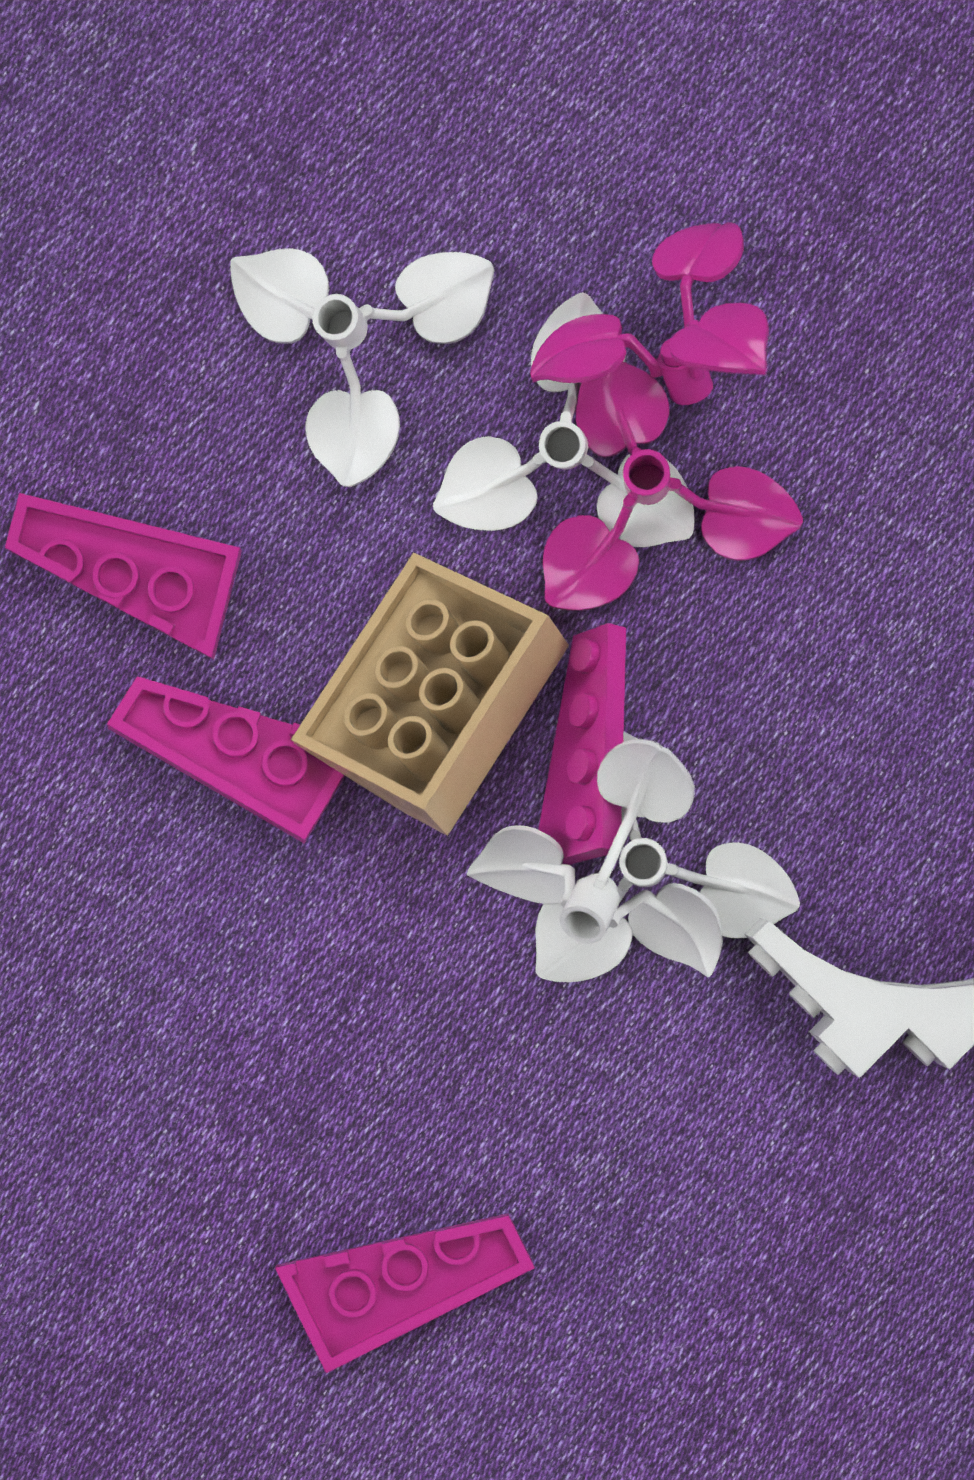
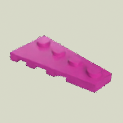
[5,493,242,660]
[275,1213,535,1373]

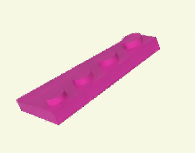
[538,623,626,865]
[107,676,345,844]

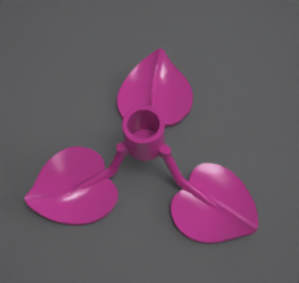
[530,222,769,405]
[543,361,803,611]

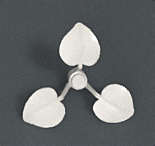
[230,248,494,487]
[433,293,694,547]
[535,732,800,982]
[467,739,723,978]

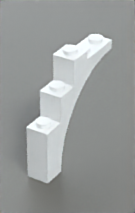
[744,918,974,1078]

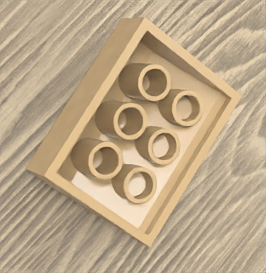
[291,552,569,836]

